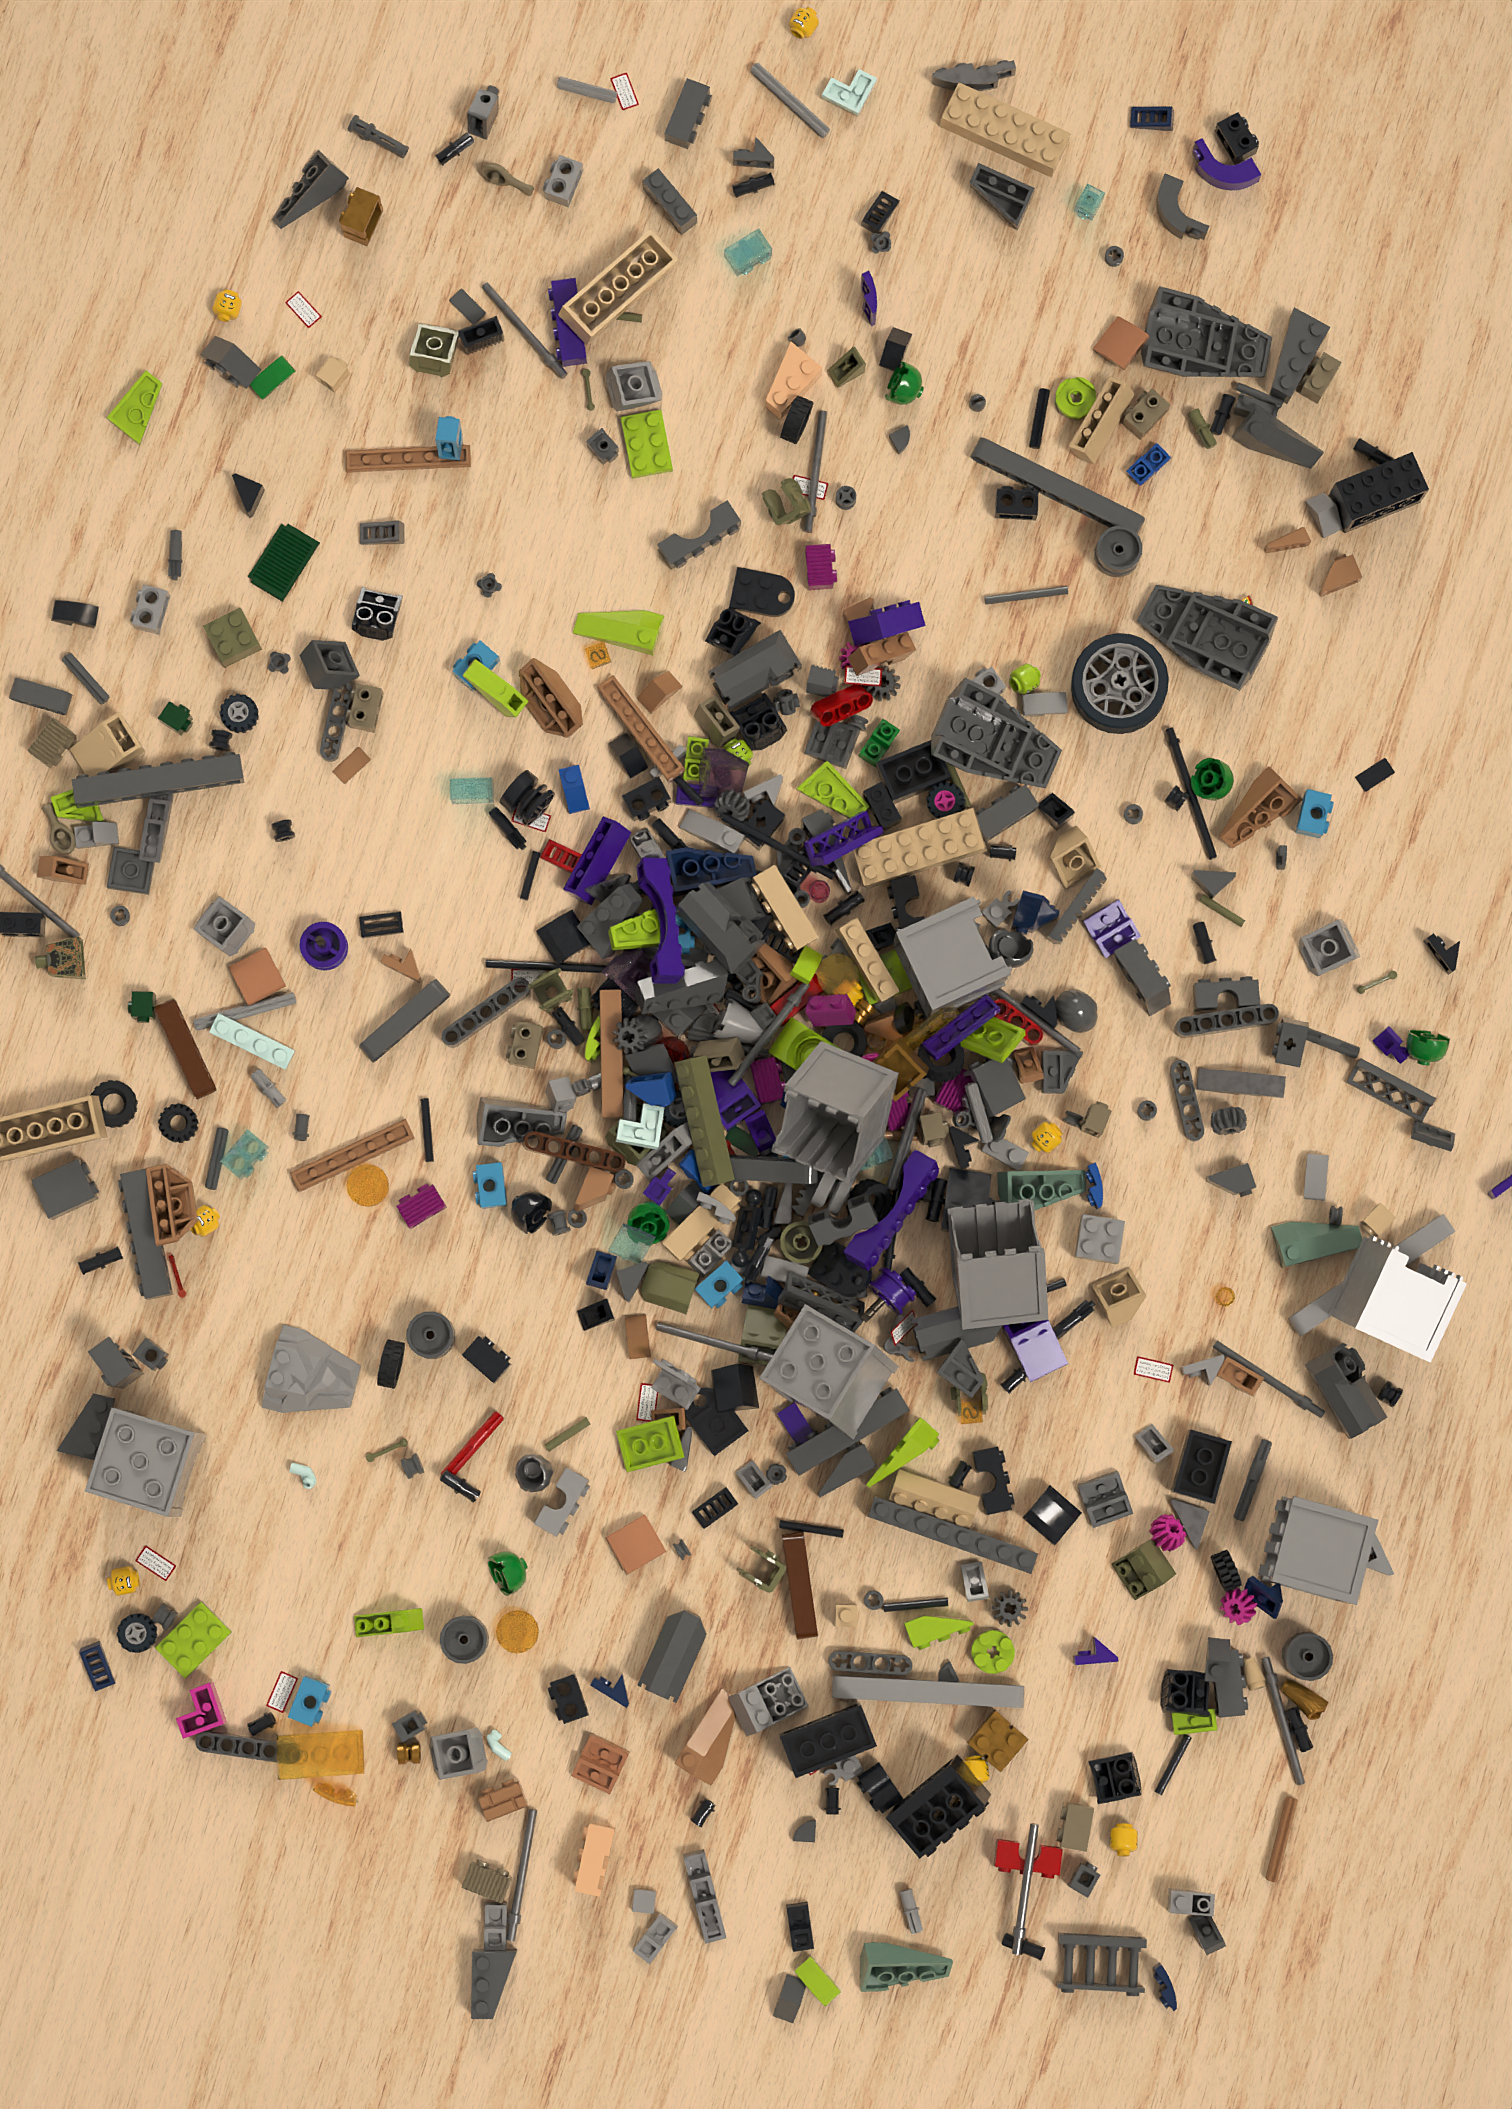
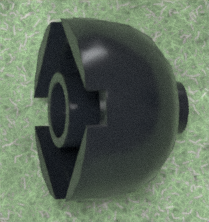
[511,1191,552,1234]

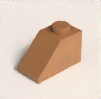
[1319,554,1362,597]
[37,855,89,885]
[574,1166,616,1212]

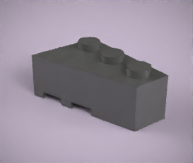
[970,163,1035,231]
[577,884,642,959]
[1114,939,1171,1016]
[88,1337,144,1389]

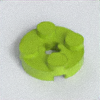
[1055,377,1097,420]
[971,1630,1015,1674]

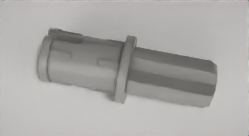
[251,1069,287,1108]
[899,1888,923,1934]

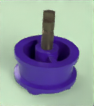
[300,922,348,971]
[860,1267,916,1323]

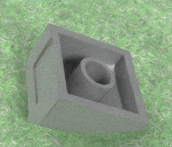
[606,361,662,411]
[193,896,255,956]
[1299,919,1360,977]
[430,1727,488,1780]

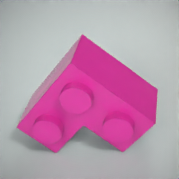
[176,1682,227,1739]

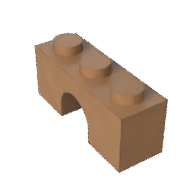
[847,631,916,676]

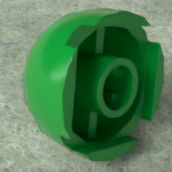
[885,362,924,405]
[1191,758,1234,801]
[1406,1030,1450,1066]
[627,1202,670,1245]
[488,1551,528,1596]

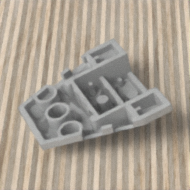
[262,1325,361,1413]

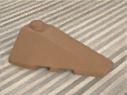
[1219,766,1303,849]
[751,943,799,1007]
[674,1689,736,1786]

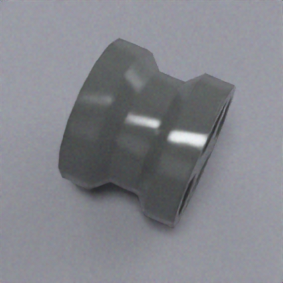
[835,486,857,510]
[401,1453,425,1479]
[152,1603,178,1630]

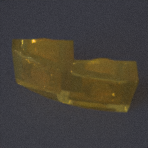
[313,1782,359,1807]

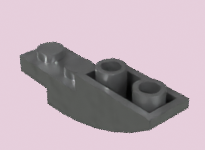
[932,60,1016,91]

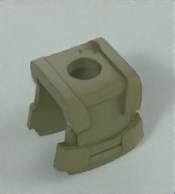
[762,478,811,526]
[528,968,573,1013]
[950,1372,988,1417]
[736,1546,786,1593]

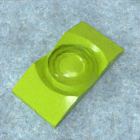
[768,1017,841,1071]

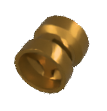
[854,998,876,1027]
[397,1742,421,1765]

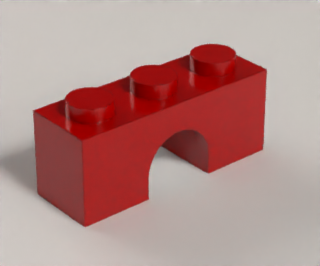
[994,1839,1063,1879]

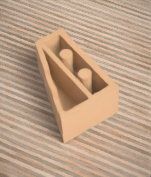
[766,342,822,420]
[572,1823,615,1897]

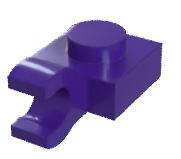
[1373,1026,1410,1064]
[643,1168,676,1205]

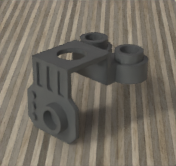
[952,1093,1011,1142]

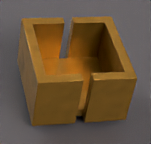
[339,187,383,246]
[872,1037,929,1102]
[966,1709,1029,1772]

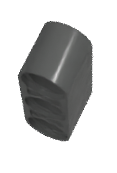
[9,678,73,715]

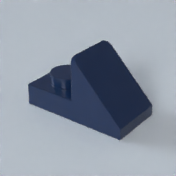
[586,1251,617,1290]
[741,1276,784,1310]
[1244,1576,1283,1620]
[590,1674,629,1708]

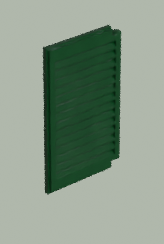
[248,524,320,602]

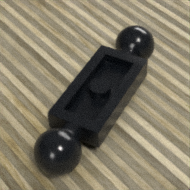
[732,1189,762,1268]

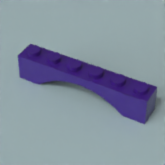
[636,858,685,984]
[844,1149,939,1271]

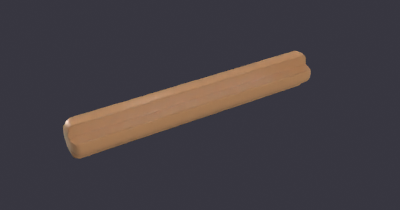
[1265,1797,1298,1882]

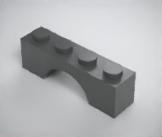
[657,500,741,570]

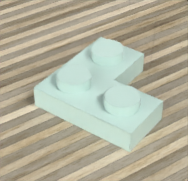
[822,69,877,116]
[615,1104,664,1150]

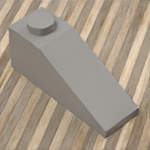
[679,809,745,854]
[637,1122,693,1181]

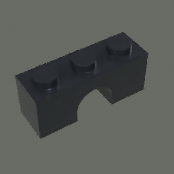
[887,875,925,932]
[972,1447,1015,1515]

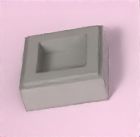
[632,1889,656,1914]

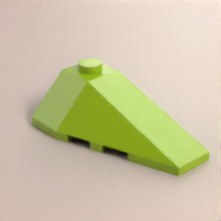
[573,610,664,656]
[866,1417,940,1488]

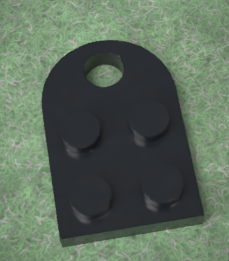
[729,567,795,617]
[807,1241,872,1297]
[685,1387,749,1456]

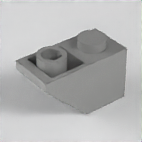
[629,828,664,860]
[1167,1888,1215,1916]

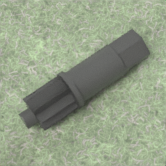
[168,530,183,581]

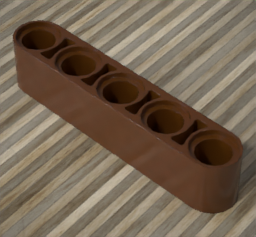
[154,998,217,1100]
[522,1132,625,1172]
[782,1532,818,1640]

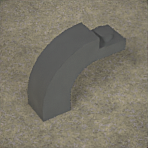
[1156,173,1209,240]

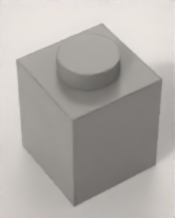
[545,1077,577,1113]

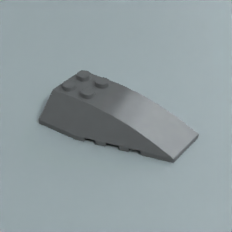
[1141,286,1272,377]
[1137,585,1278,691]
[931,678,1062,788]

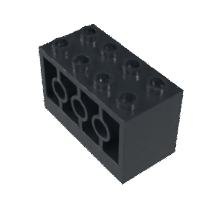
[1328,452,1429,533]
[780,1703,877,1778]
[886,1754,991,1859]

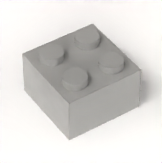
[1074,1214,1125,1265]

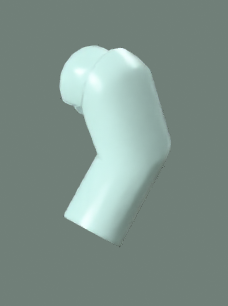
[289,1462,316,1489]
[487,1729,512,1761]

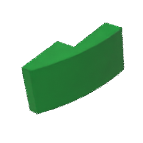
[250,355,296,400]
[858,719,900,767]

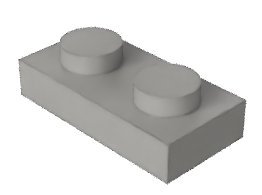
[982,1138,1029,1171]

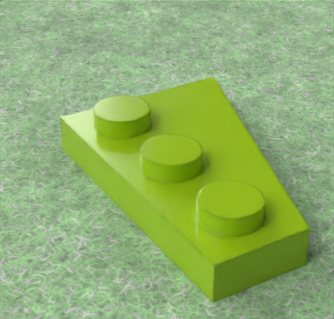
[107,370,163,445]
[796,761,870,818]
[608,909,660,950]

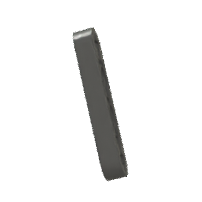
[320,682,353,762]
[1170,1060,1204,1142]
[829,1651,913,1675]

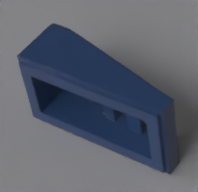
[1130,106,1174,131]
[79,1641,116,1692]

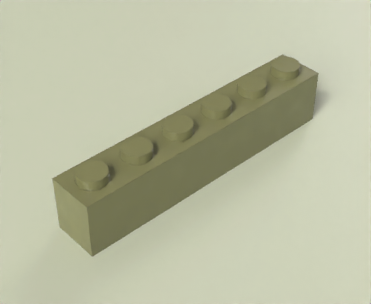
[674,1055,735,1187]

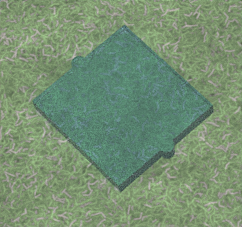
[608,1223,655,1264]

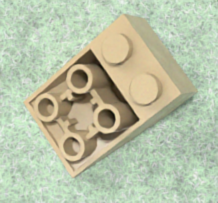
[70,712,145,777]

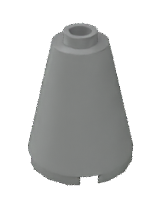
[712,998,772,1045]

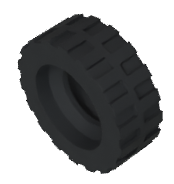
[780,395,813,444]
[822,1022,867,1057]
[918,1036,965,1082]
[90,1080,138,1128]
[846,1179,893,1226]
[377,1339,405,1389]

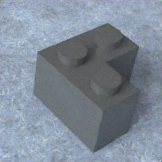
[200,336,262,389]

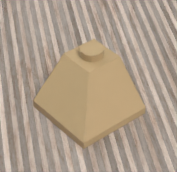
[1050,825,1101,889]
[1091,1268,1146,1328]

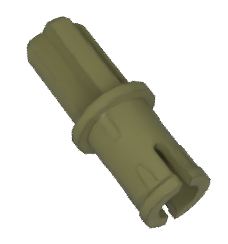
[1188,408,1217,449]
[577,987,594,1030]

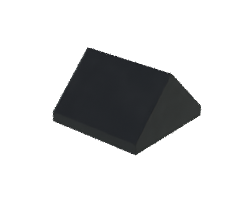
[711,1363,759,1413]

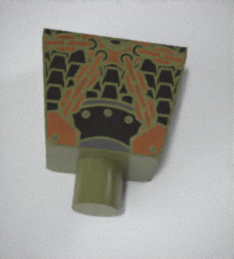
[35,937,86,979]

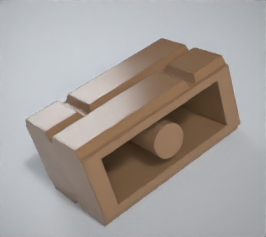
[478,1779,528,1822]

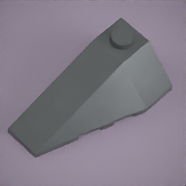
[272,150,349,229]
[477,1097,567,1147]

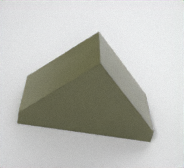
[827,347,866,388]

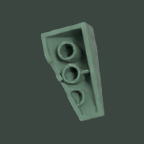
[997,1170,1086,1211]
[1271,1221,1362,1268]
[860,1942,953,1992]

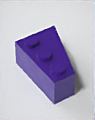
[848,600,926,646]

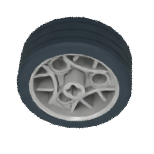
[1071,633,1169,734]

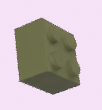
[203,607,262,668]

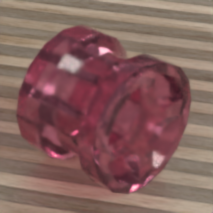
[809,880,830,903]

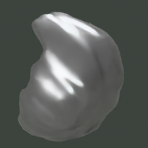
[515,1454,553,1492]

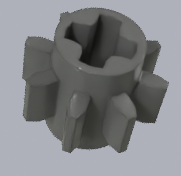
[773,689,800,715]

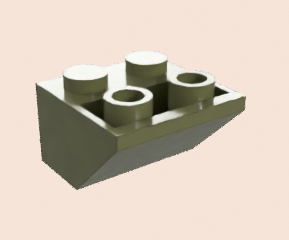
[1111,1539,1176,1600]

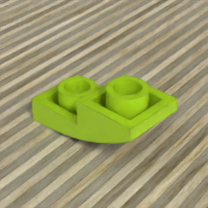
[683,736,709,782]
[789,945,824,985]
[585,1016,600,1063]
[795,1957,841,2006]

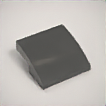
[804,720,860,769]
[1077,1470,1133,1528]

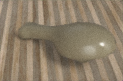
[481,163,534,196]
[42,803,76,855]

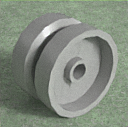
[810,1173,857,1216]

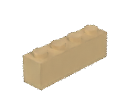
[1069,376,1135,464]
[751,865,818,952]
[835,918,900,1003]
[662,1183,740,1262]
[888,1469,980,1529]

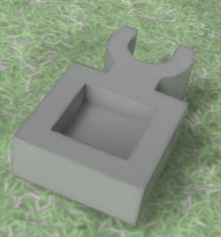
[981,890,1019,928]
[823,1755,864,1786]

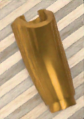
[1280,1679,1329,1720]

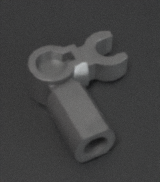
[572,1073,601,1097]
[884,1314,918,1362]

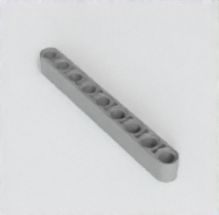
[1288,1214,1455,1336]
[832,1675,1024,1708]

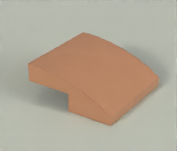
[1093,316,1150,370]
[229,947,286,1006]
[605,1515,667,1575]
[571,1734,630,1794]

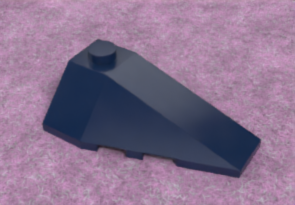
[666,847,757,897]
[1011,890,1060,935]

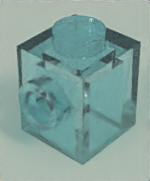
[1074,183,1105,221]

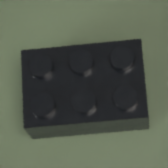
[876,740,951,804]
[1171,1429,1232,1504]

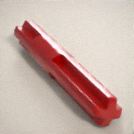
[441,1411,504,1475]

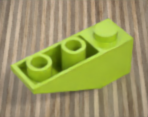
[462,660,529,717]
[354,1608,424,1637]
[904,1615,974,1650]

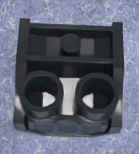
[352,587,403,641]
[705,607,761,656]
[729,693,787,751]
[536,910,592,966]
[1022,1485,1082,1546]
[1160,1669,1210,1717]
[1088,1751,1142,1804]

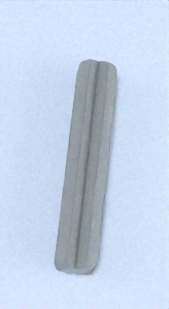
[557,77,617,103]
[965,1082,993,1143]

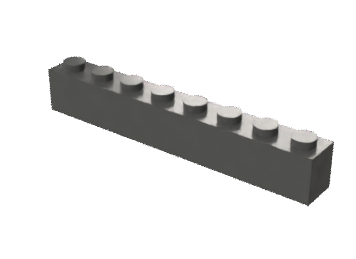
[71,752,245,808]
[868,1496,1038,1574]

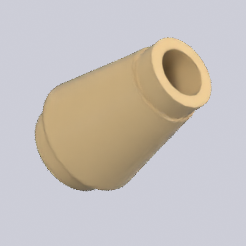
[1243,1657,1266,1691]

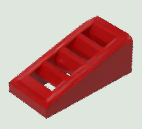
[540,839,582,874]

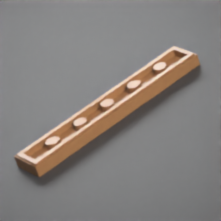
[345,445,471,473]
[597,675,685,783]
[599,990,623,1118]
[290,1119,415,1193]

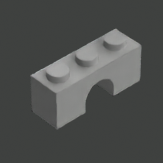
[534,1467,590,1537]

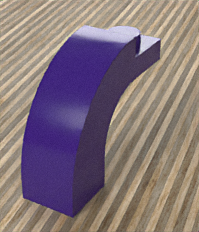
[1192,138,1262,191]

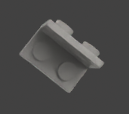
[651,1358,701,1410]

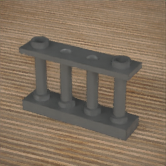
[1056,1933,1147,1996]

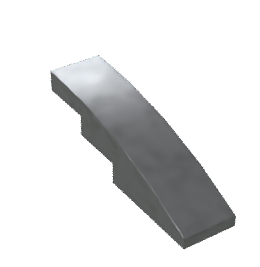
[139,794,174,863]
[1196,1068,1286,1098]
[683,1849,726,1944]

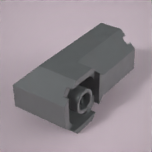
[708,630,802,710]
[676,882,765,974]
[911,1306,1002,1361]
[1305,1343,1387,1439]
[637,1610,707,1703]

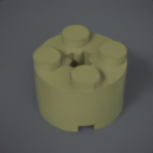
[780,1221,822,1265]

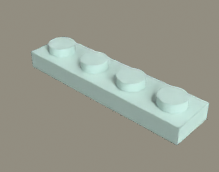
[209,1013,295,1070]

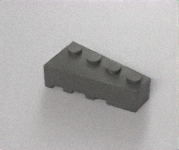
[1269,307,1330,404]
[635,957,728,1014]

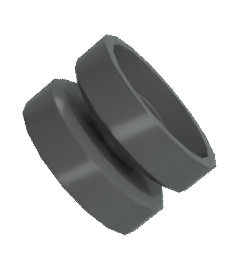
[1094,526,1143,577]
[407,1311,455,1359]
[440,1615,489,1664]
[1282,1632,1333,1681]

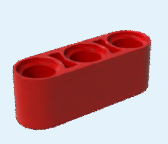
[810,685,873,727]
[770,974,827,1027]
[994,999,1043,1046]

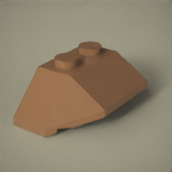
[519,658,583,738]
[145,1164,198,1246]

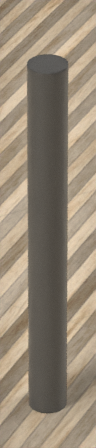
[984,586,1068,605]

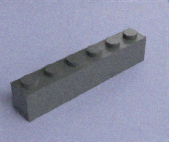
[118,1169,173,1300]
[786,1387,910,1476]

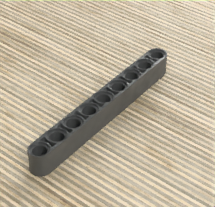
[970,437,1145,534]

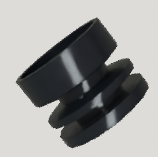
[499,770,555,827]

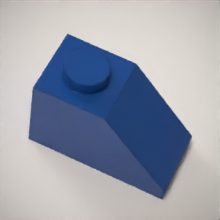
[558,765,590,814]
[625,1072,677,1107]

